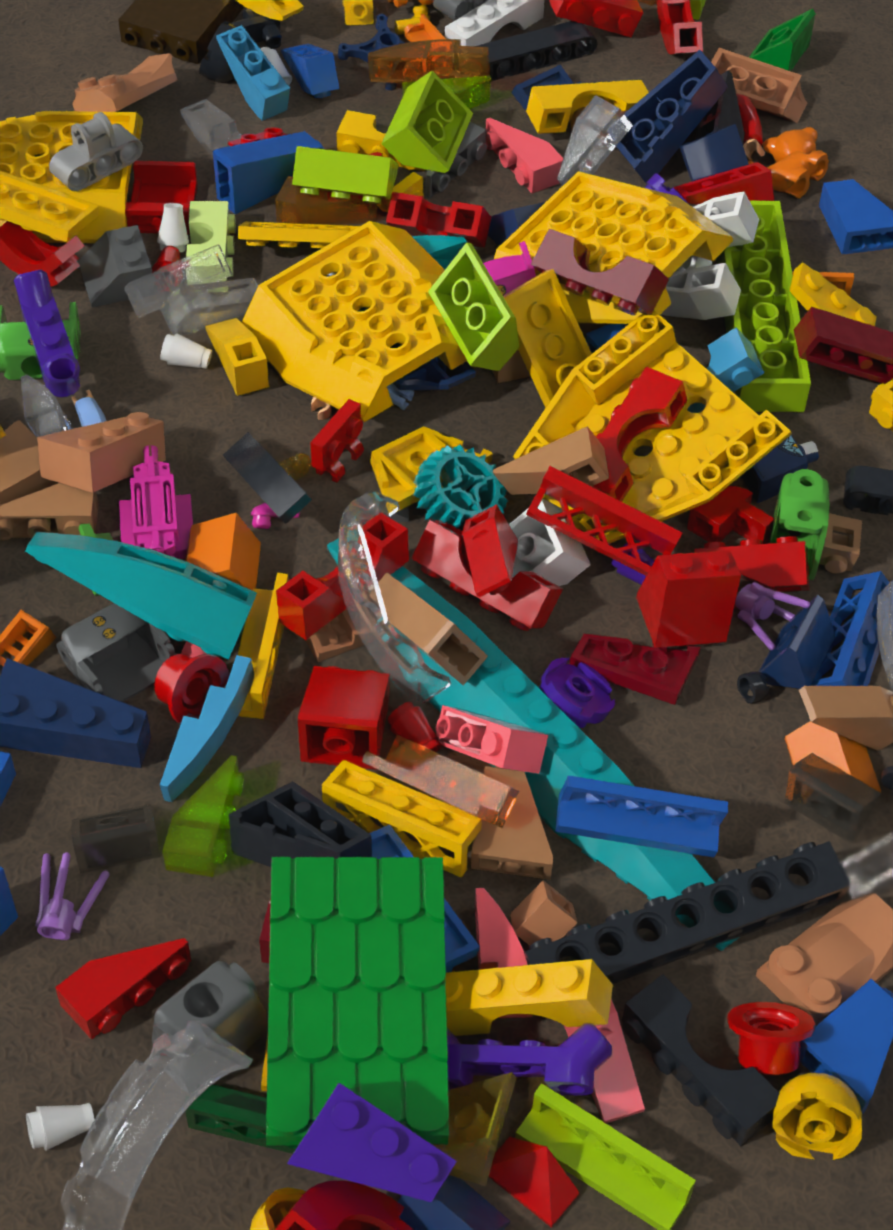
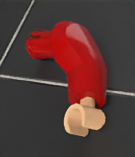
[736,94,765,161]

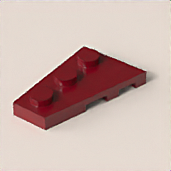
[570,633,701,705]

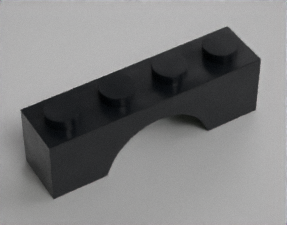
[622,974,779,1146]

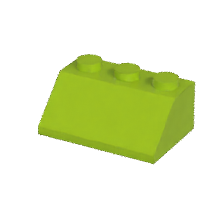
[381,70,473,173]
[292,146,399,204]
[428,243,519,371]

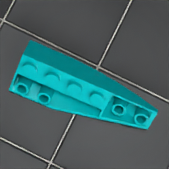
[25,532,257,660]

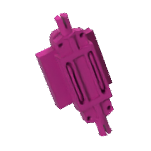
[119,445,193,559]

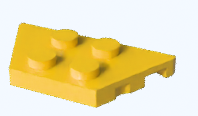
[370,426,493,515]

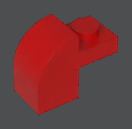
[687,486,774,544]

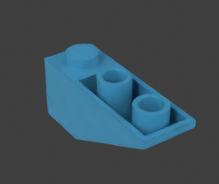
[216,25,290,121]

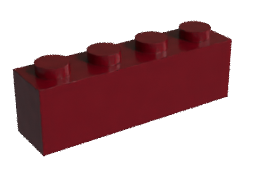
[794,306,893,384]

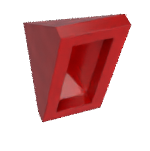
[482,1137,580,1228]

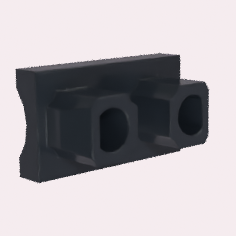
[231,9,282,49]

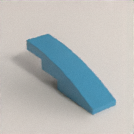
[160,655,254,802]

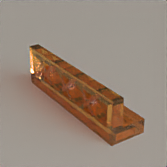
[362,735,520,828]

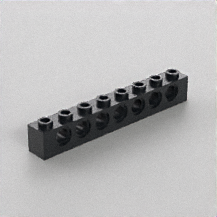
[525,841,851,984]

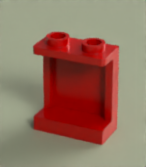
[125,161,198,234]

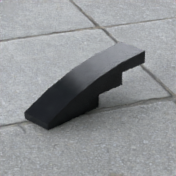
[223,432,312,524]

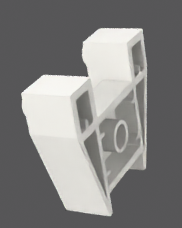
[661,191,759,320]

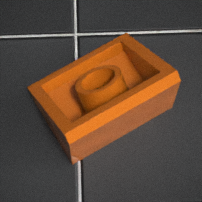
[185,513,261,591]
[785,721,881,803]

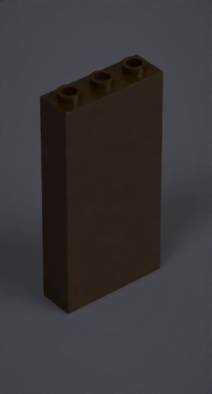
[118,0,244,64]

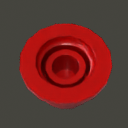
[155,654,230,725]
[727,1002,815,1075]

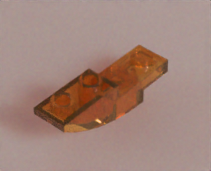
[368,39,490,83]

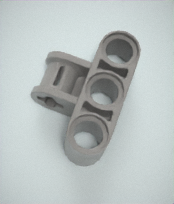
[49,112,143,191]

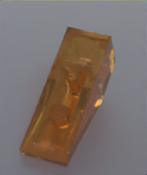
[275,176,377,225]

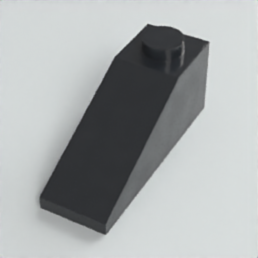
[695,70,745,144]

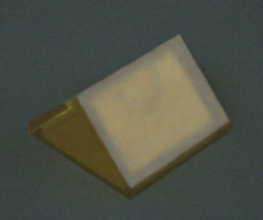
[433,1072,517,1186]

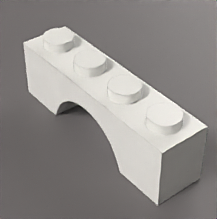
[445,0,544,62]

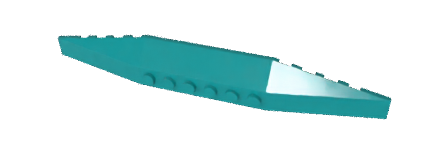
[327,528,740,951]

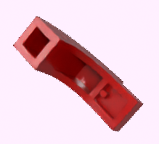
[657,0,703,55]
[0,221,85,287]
[274,1180,414,1230]

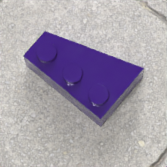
[287,1083,457,1202]

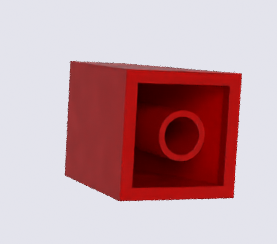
[636,550,741,648]
[298,666,390,770]

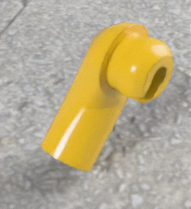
[394,5,430,35]

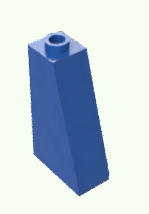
[213,131,324,215]

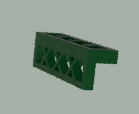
[184,1082,298,1154]

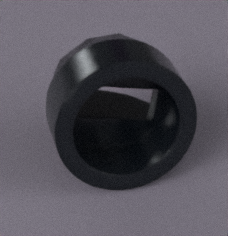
[737,671,770,703]

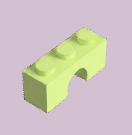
[185,201,236,289]

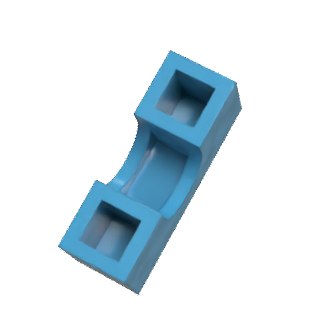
[687,328,764,413]

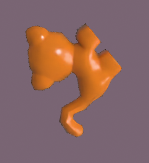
[748,127,829,199]

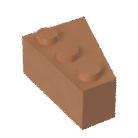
[37,412,166,493]

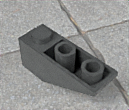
[426,122,487,199]

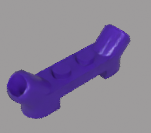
[14,270,80,397]
[447,1023,612,1096]

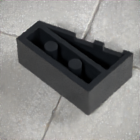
[229,781,372,867]

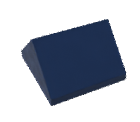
[758,595,836,689]
[398,1170,510,1230]

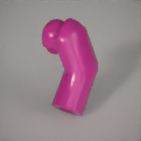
[250,503,300,529]

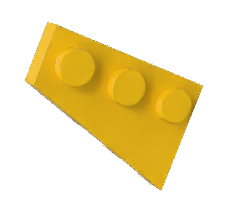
[789,263,877,326]

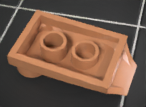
[711,48,807,123]
[73,53,178,112]
[756,893,893,1027]

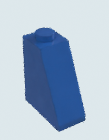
[819,179,893,254]
[800,979,893,1115]

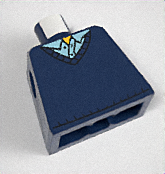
[741,434,819,503]

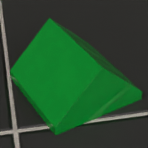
[749,9,816,71]

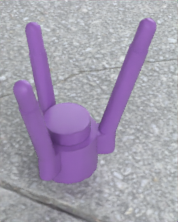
[735,582,811,650]
[35,852,109,940]

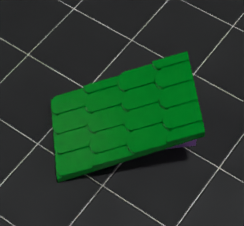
[266,857,449,1146]

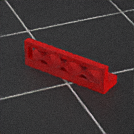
[526,466,682,576]

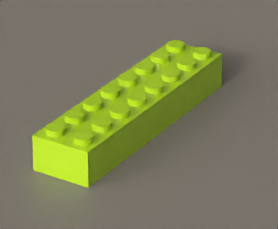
[716,201,811,412]

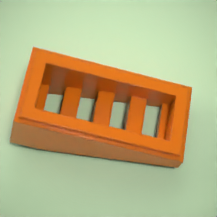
[0,610,56,675]

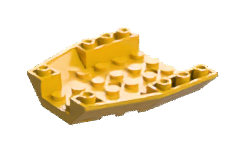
[0,111,143,243]
[494,171,733,324]
[242,221,467,422]
[513,310,791,544]

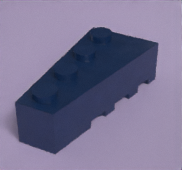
[604,50,728,184]
[0,658,151,768]

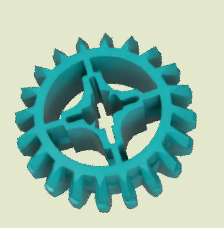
[413,445,508,531]

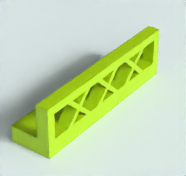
[515,1083,696,1230]

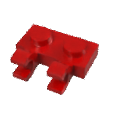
[310,399,364,483]

